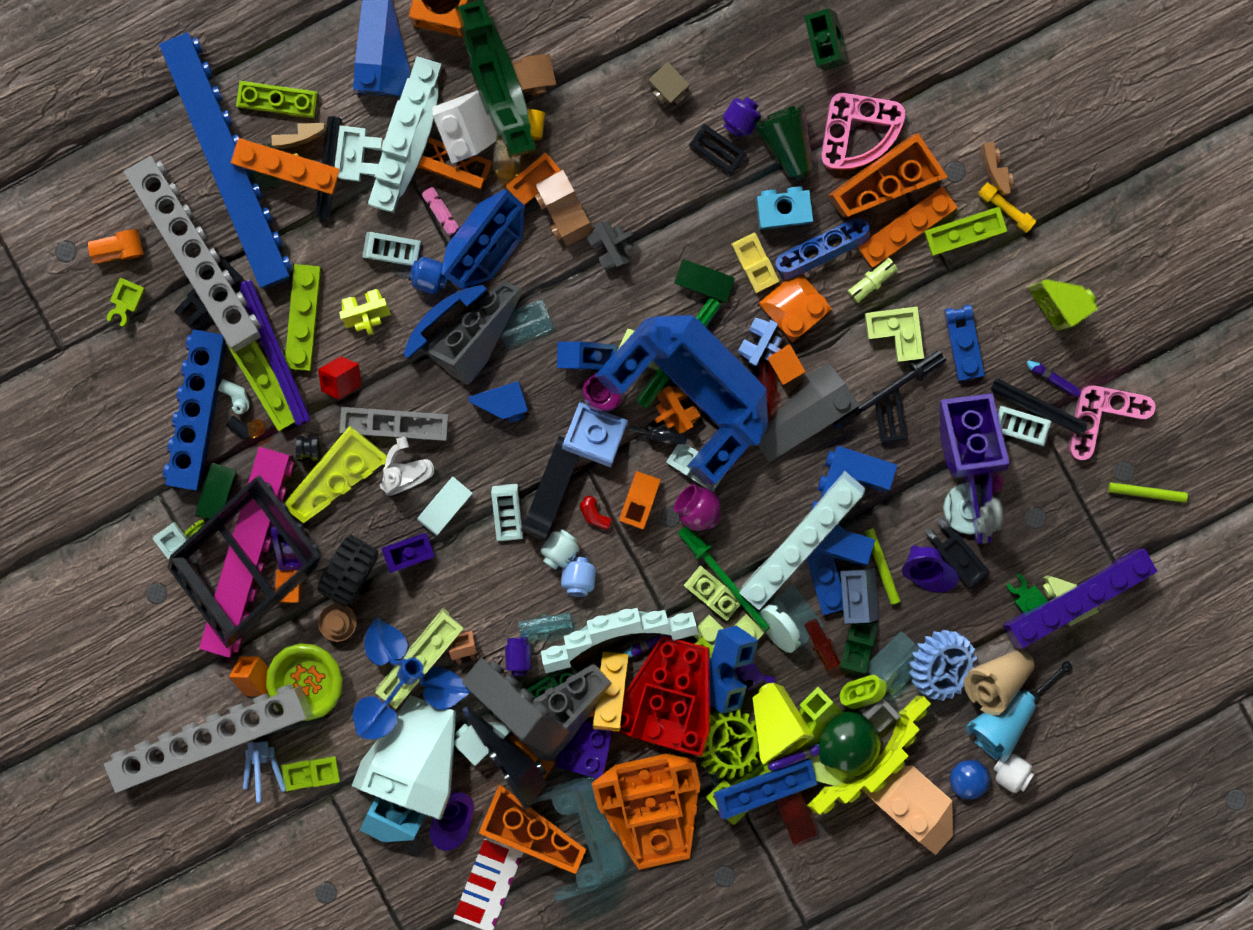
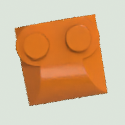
[758,274,832,343]

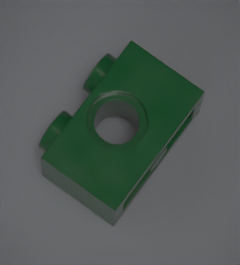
[804,8,849,71]

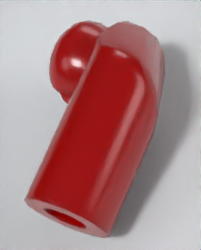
[580,496,612,531]

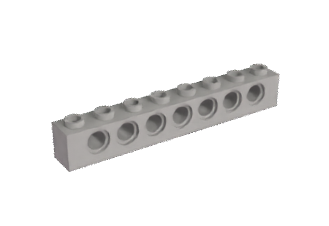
[123,155,261,353]
[104,684,312,793]

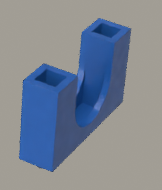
[810,446,897,567]

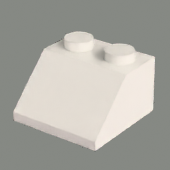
[432,90,500,164]

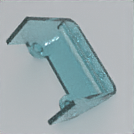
[532,776,628,902]

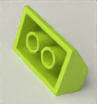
[1027,280,1098,331]

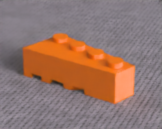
[827,134,948,217]
[479,783,586,874]

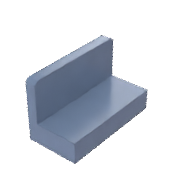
[841,568,879,624]

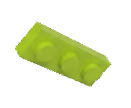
[924,206,1007,256]

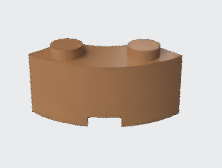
[511,54,556,96]
[535,170,593,247]

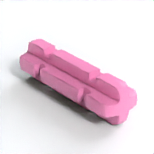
[422,187,460,236]

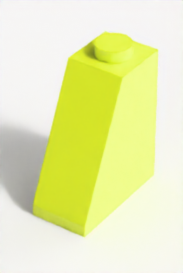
[753,683,814,766]

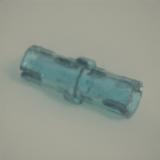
[518,612,573,638]

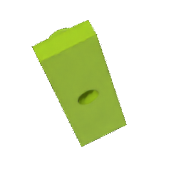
[236,81,318,119]

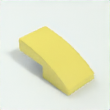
[731,233,779,293]

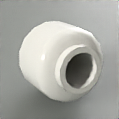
[993,754,1035,793]

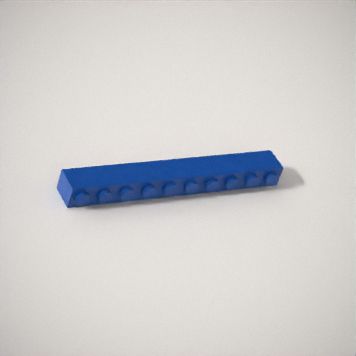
[159,32,294,290]

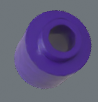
[505,637,532,675]

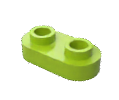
[840,675,887,709]

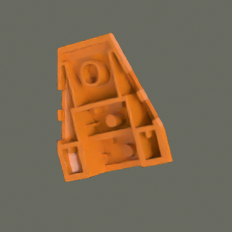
[592,753,700,870]

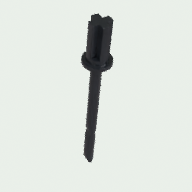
[833,349,946,429]

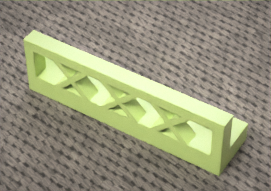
[376,608,464,709]

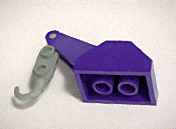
[939,393,1010,544]

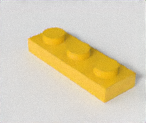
[593,651,628,732]

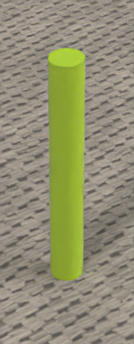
[1108,482,1188,503]
[864,528,901,605]

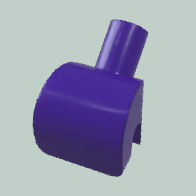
[735,663,775,691]

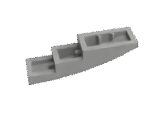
[339,407,448,441]

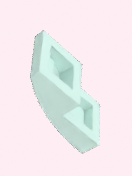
[666,444,726,492]
[417,477,472,536]

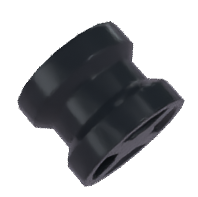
[296,436,320,461]

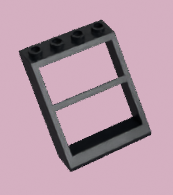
[167,475,321,648]

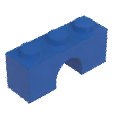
[710,626,758,714]

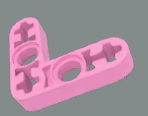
[1069,386,1155,460]

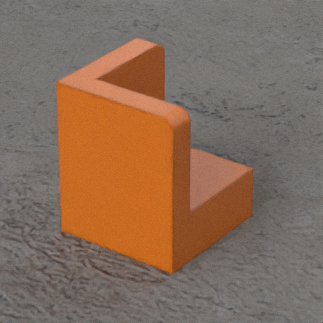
[768,344,806,385]
[274,569,302,603]
[229,656,269,697]

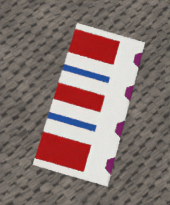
[453,836,524,930]

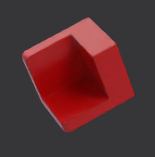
[318,356,362,400]

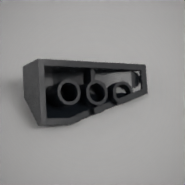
[463,706,547,810]

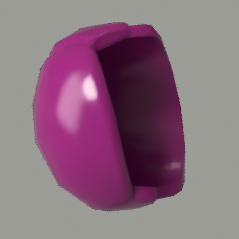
[582,373,622,412]

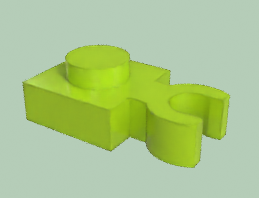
[107,278,146,327]

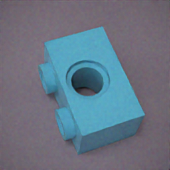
[756,187,813,230]

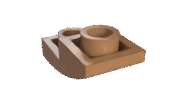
[980,142,1014,196]

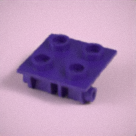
[556,721,613,778]

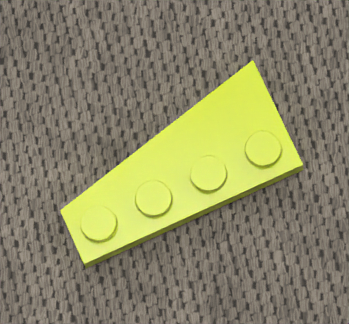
[285,426,387,523]

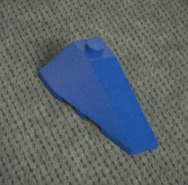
[353,0,410,97]

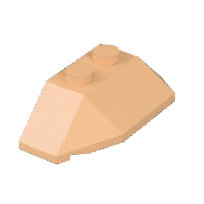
[861,765,953,855]

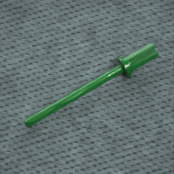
[677,526,770,632]

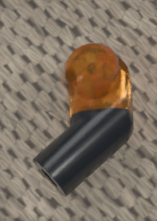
[226,415,265,440]

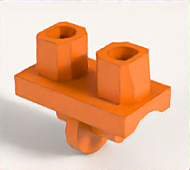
[654,386,700,434]

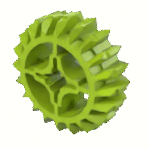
[696,709,760,779]

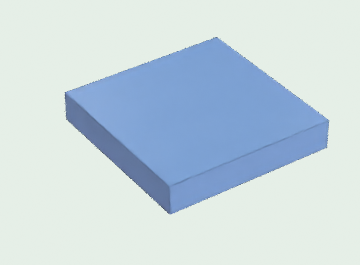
[561,402,628,467]

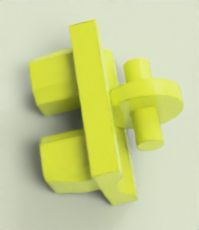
[339,289,391,335]

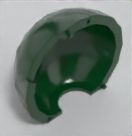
[819,712,881,777]

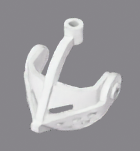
[380,437,434,496]

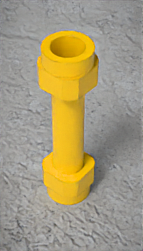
[978,182,1036,233]

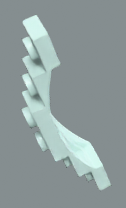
[368,56,443,213]
[541,608,698,673]

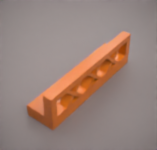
[382,137,493,191]

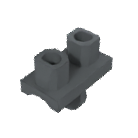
[587,220,633,270]

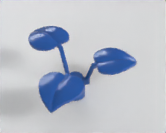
[353,617,471,740]

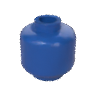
[408,257,447,295]

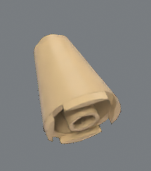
[963,650,1034,715]

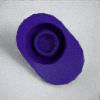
[901,545,959,593]
[430,790,474,851]

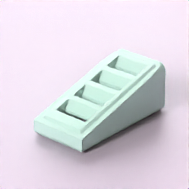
[363,232,421,266]
[998,406,1052,446]
[491,484,523,541]

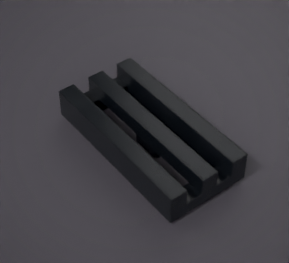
[689,124,746,175]
[872,388,907,443]

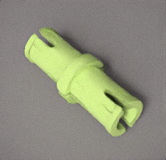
[847,258,899,303]

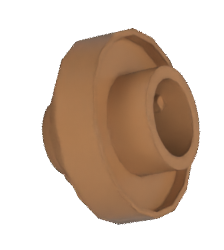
[318,603,357,642]

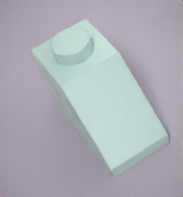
[454,722,511,766]

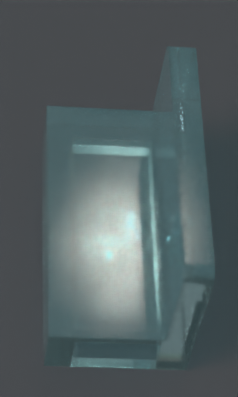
[768,585,823,646]
[867,632,920,696]

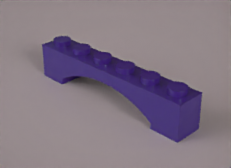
[1002,549,1158,649]

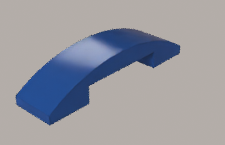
[404,285,488,359]

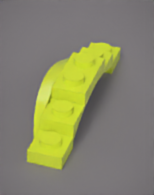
[807,696,931,815]

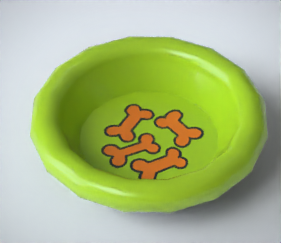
[266,643,343,721]

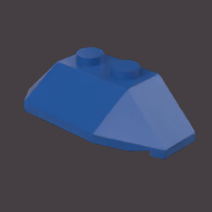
[441,189,525,289]

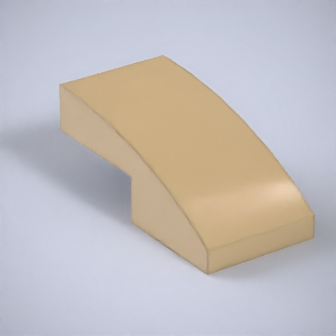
[272,123,326,149]

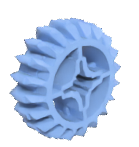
[909,630,977,701]

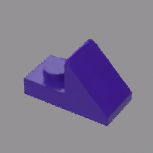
[271,527,305,570]
[381,532,435,573]

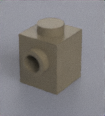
[648,62,689,106]

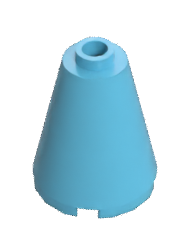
[965,690,1036,763]

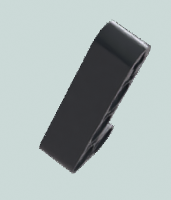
[521,436,579,541]

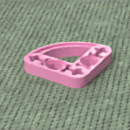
[821,93,905,170]

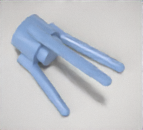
[243,741,285,803]

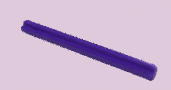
[238,280,311,426]

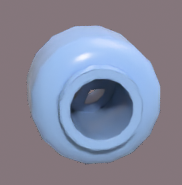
[561,557,596,597]

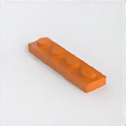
[231,138,341,195]
[856,186,958,269]

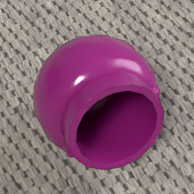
[674,484,721,531]

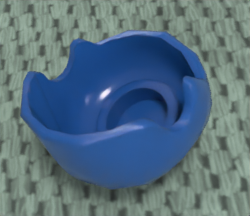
[949,759,991,799]

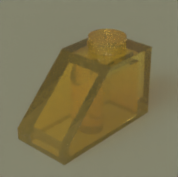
[492,135,524,180]

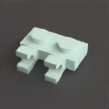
[335,126,384,182]

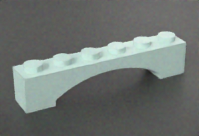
[739,471,865,610]

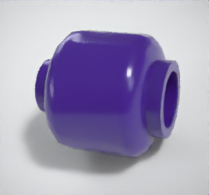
[723,97,761,137]

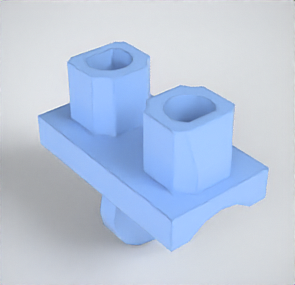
[738,318,782,366]

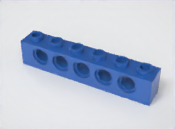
[163,329,227,490]

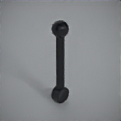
[1029,661,1072,701]

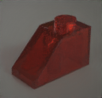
[775,791,817,844]

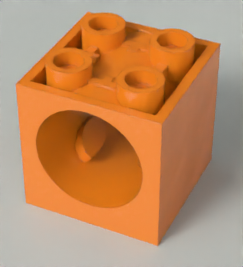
[409,0,473,38]

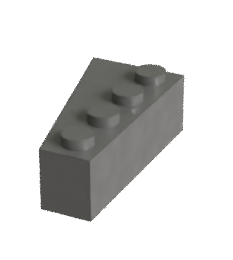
[462,658,570,756]

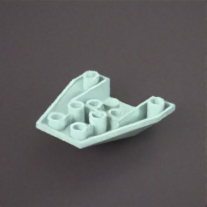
[352,695,456,820]

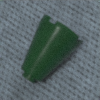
[755,104,814,180]

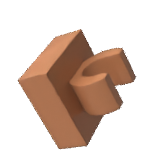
[448,631,477,665]

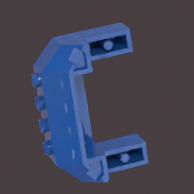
[595,315,768,484]

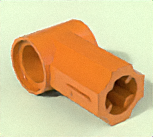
[88,229,144,264]

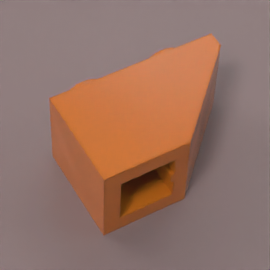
[619,471,661,529]

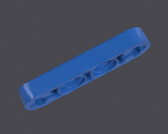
[776,218,871,279]

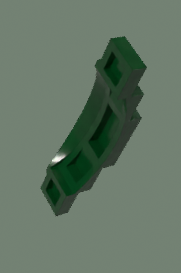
[455,0,536,158]

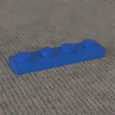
[714,759,818,819]

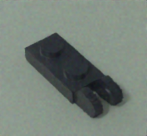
[174,259,243,327]
[924,517,990,589]

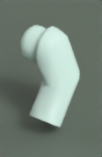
[218,379,250,414]

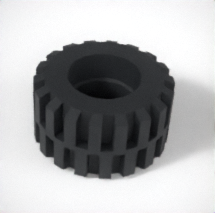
[317,535,378,607]

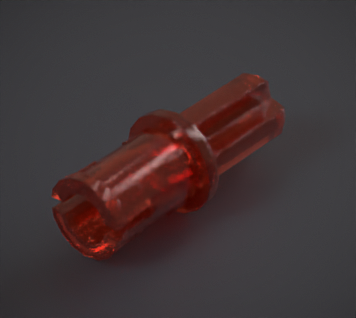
[804,619,841,670]

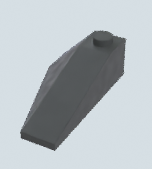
[422,281,523,384]
[758,362,859,462]
[524,664,612,762]

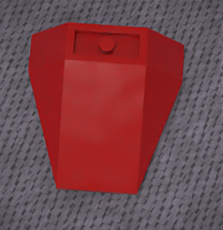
[614,636,710,757]

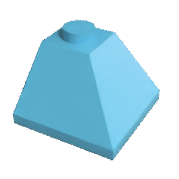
[360,796,426,842]

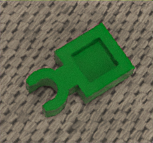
[1005,574,1048,613]

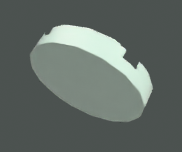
[943,483,994,535]
[759,605,801,653]

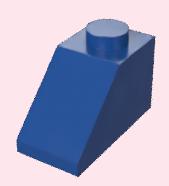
[557,341,617,370]
[468,381,529,423]

